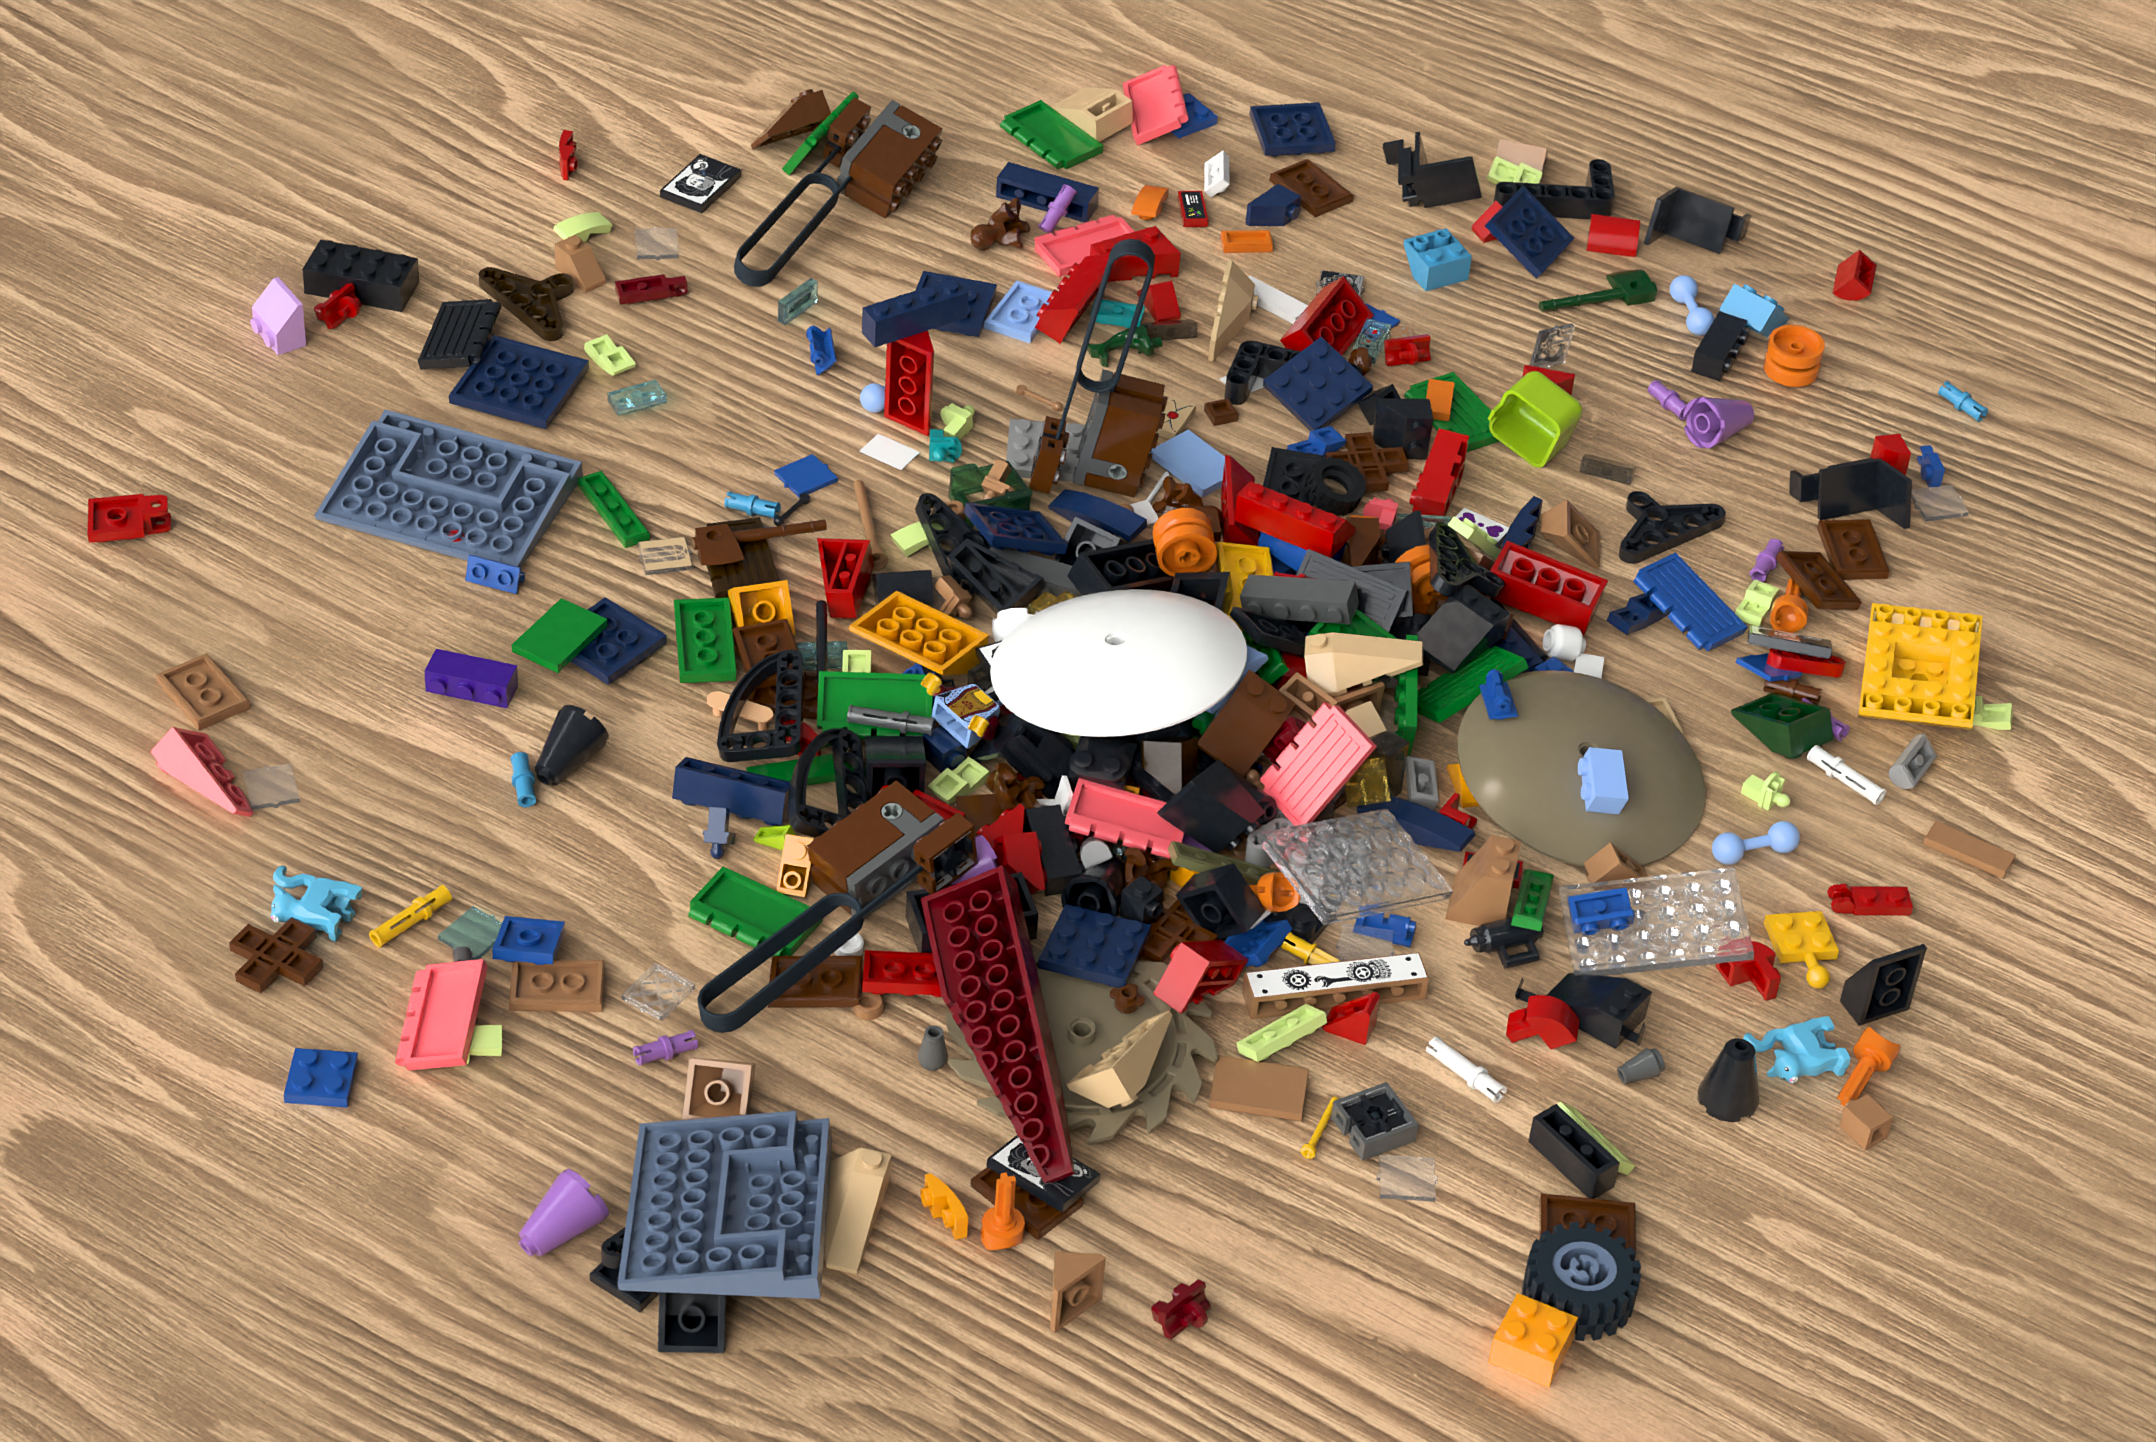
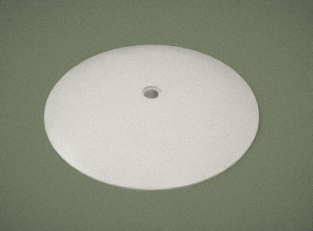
[990,589,1247,737]

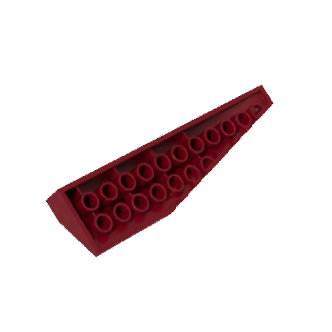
[921,865,1075,1183]

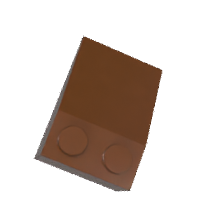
[751,89,831,149]
[1341,517,1385,567]
[1198,669,1296,777]

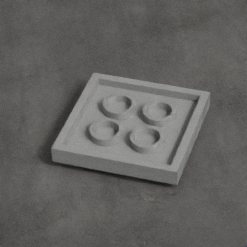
[1006,419,1085,482]

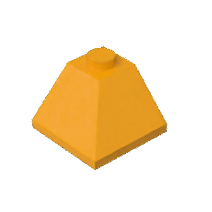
[728,580,796,636]

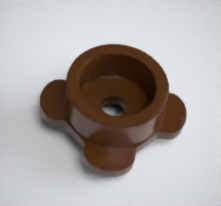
[1109,983,1145,1014]

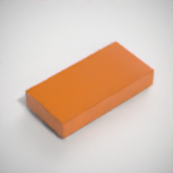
[1220,230,1273,253]
[1426,379,1455,421]

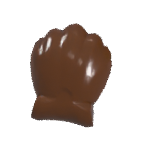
[1348,347,1372,377]

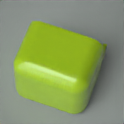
[1488,371,1583,468]

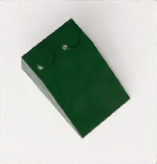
[1731,693,1833,759]

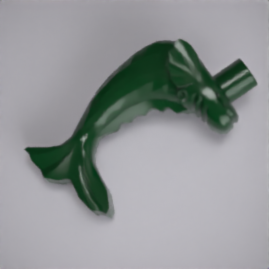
[1087,325,1163,368]

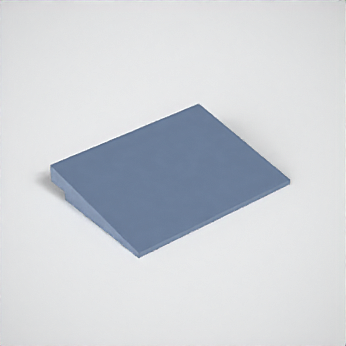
[315,409,583,567]
[618,1111,832,1299]

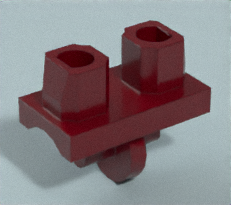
[1262,716,1306,763]
[1151,1279,1211,1340]

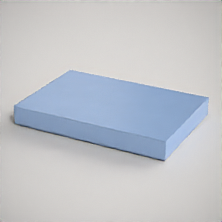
[984,281,1052,343]
[1150,430,1225,497]

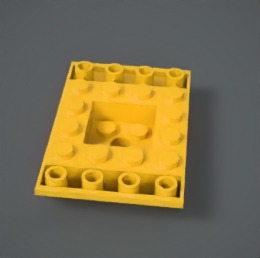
[1858,603,1983,730]

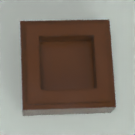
[1204,398,1239,426]

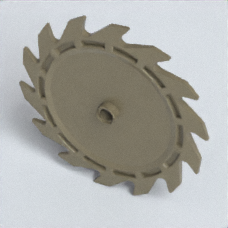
[945,947,1218,1145]

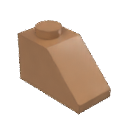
[555,235,606,293]
[1584,842,1653,893]

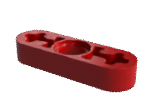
[1766,648,1846,678]

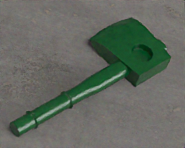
[1539,269,1657,312]

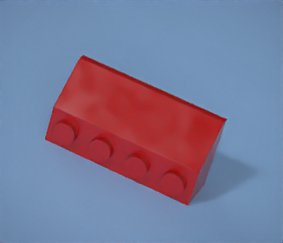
[1035,254,1119,344]
[1280,276,1374,356]
[884,331,934,436]
[1221,455,1260,546]
[1234,481,1356,558]
[1490,541,1608,635]

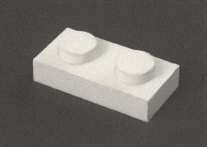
[1204,151,1229,198]

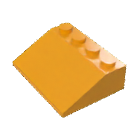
[849,591,989,675]

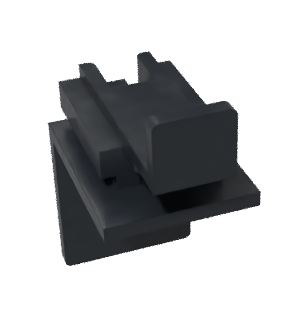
[1383,132,1482,208]
[1644,186,1752,254]
[1789,458,1912,529]
[969,713,1076,799]

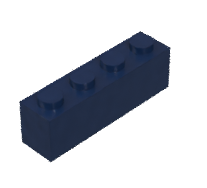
[996,162,1099,223]
[862,278,968,347]
[672,757,790,826]

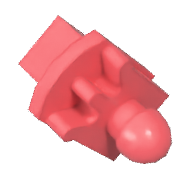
[1363,497,1398,531]

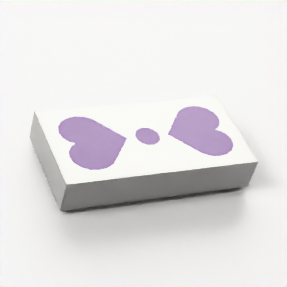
[1456,508,1509,548]

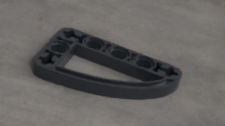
[717,650,805,762]
[788,728,867,838]

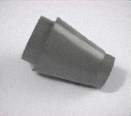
[917,1025,948,1071]
[1617,1048,1665,1084]

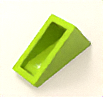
[753,825,796,851]

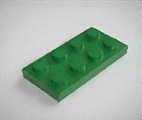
[674,598,736,683]
[1393,635,1418,760]

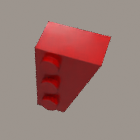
[1090,226,1181,282]
[1409,428,1469,523]
[817,538,874,619]
[1153,940,1249,1014]

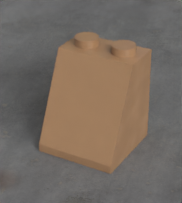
[1445,835,1521,926]

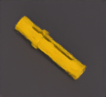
[369,885,452,948]

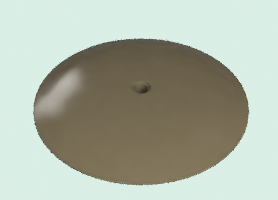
[1457,670,1705,867]

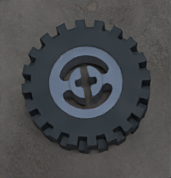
[1522,1222,1641,1341]

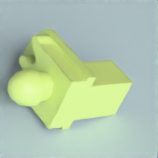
[940,403,975,440]
[1741,772,1790,811]

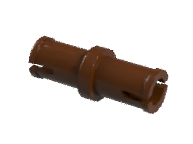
[1763,679,1822,705]

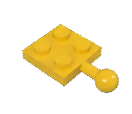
[1764,911,1839,989]

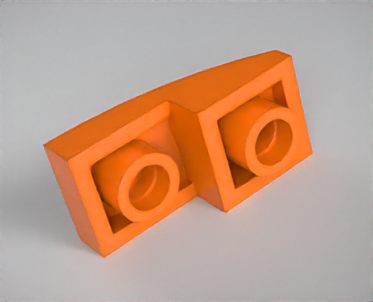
[1132,185,1169,220]

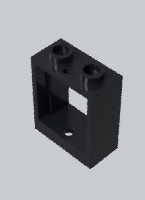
[1170,572,1233,615]

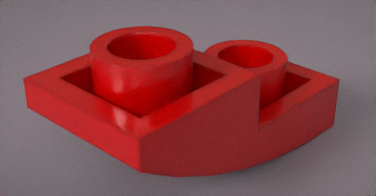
[559,130,578,181]

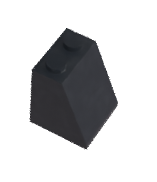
[864,736,926,801]
[1157,759,1265,854]

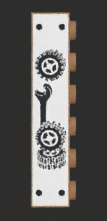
[1242,952,1429,1019]

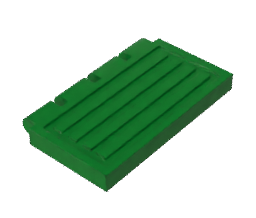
[782,92,859,175]
[1000,100,1103,170]
[1404,372,1500,452]
[1417,646,1529,723]
[817,671,933,740]
[688,866,823,956]

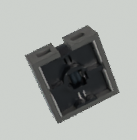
[1331,1082,1419,1161]

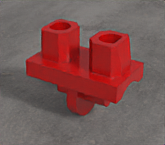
[314,283,362,329]
[1384,334,1431,366]

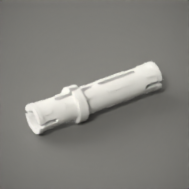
[1807,745,1886,805]
[1426,1036,1507,1103]

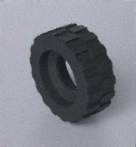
[1304,457,1366,516]

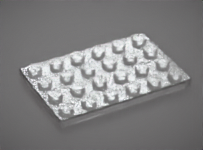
[1257,809,1454,925]
[1558,867,1754,976]

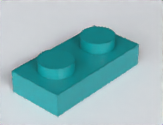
[1090,298,1145,328]

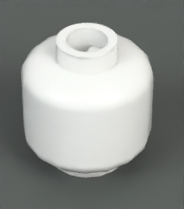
[1543,624,1586,662]

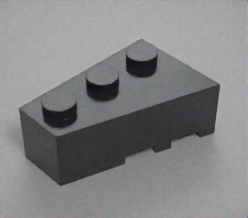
[947,539,1045,616]

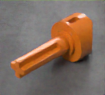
[1770,578,1808,633]
[1249,872,1302,912]
[1837,1027,1901,1106]
[981,1172,1025,1250]

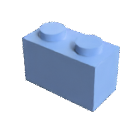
[1578,747,1629,814]

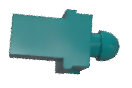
[929,429,962,463]

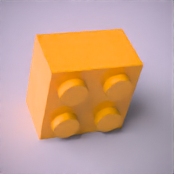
[1488,1293,1578,1387]

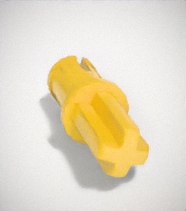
[1281,932,1340,965]

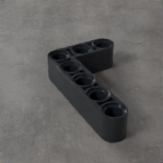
[1493,159,1614,220]
[1224,340,1362,405]

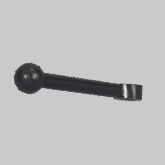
[774,493,810,526]

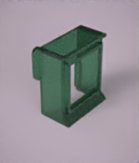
[948,461,1032,528]

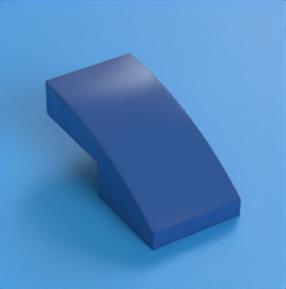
[1287,426,1346,458]

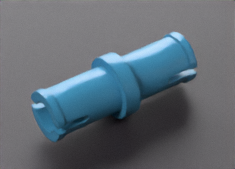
[1938,381,1988,422]
[724,491,781,519]
[510,752,536,807]

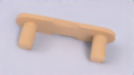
[707,691,773,731]

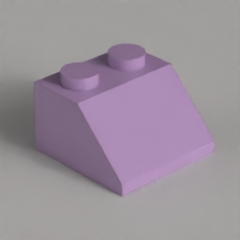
[251,277,306,355]

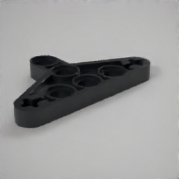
[1619,491,1726,564]
[915,493,1007,600]
[1429,522,1505,597]

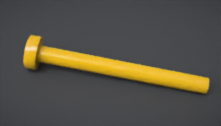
[1300,1097,1338,1159]

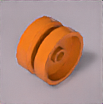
[1764,325,1825,387]
[1152,508,1218,577]
[1395,545,1450,614]

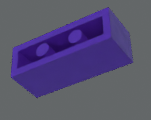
[424,649,518,708]

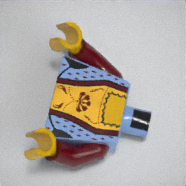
[921,672,1003,749]

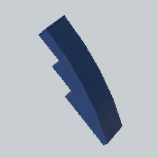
[1048,489,1147,543]
[1502,496,1543,549]
[1607,593,1670,635]
[1356,792,1475,852]

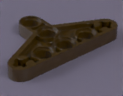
[479,267,574,341]

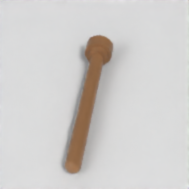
[854,480,888,570]

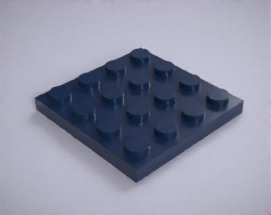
[449,335,589,429]

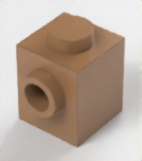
[1840,1094,1893,1150]

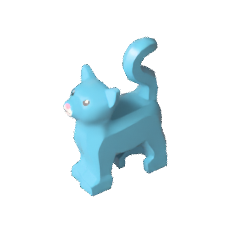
[271,866,362,942]
[1743,1016,1851,1083]

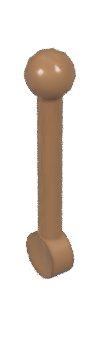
[1016,385,1063,412]

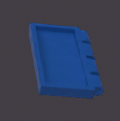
[1633,552,1748,651]

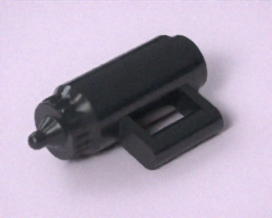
[1464,917,1544,969]

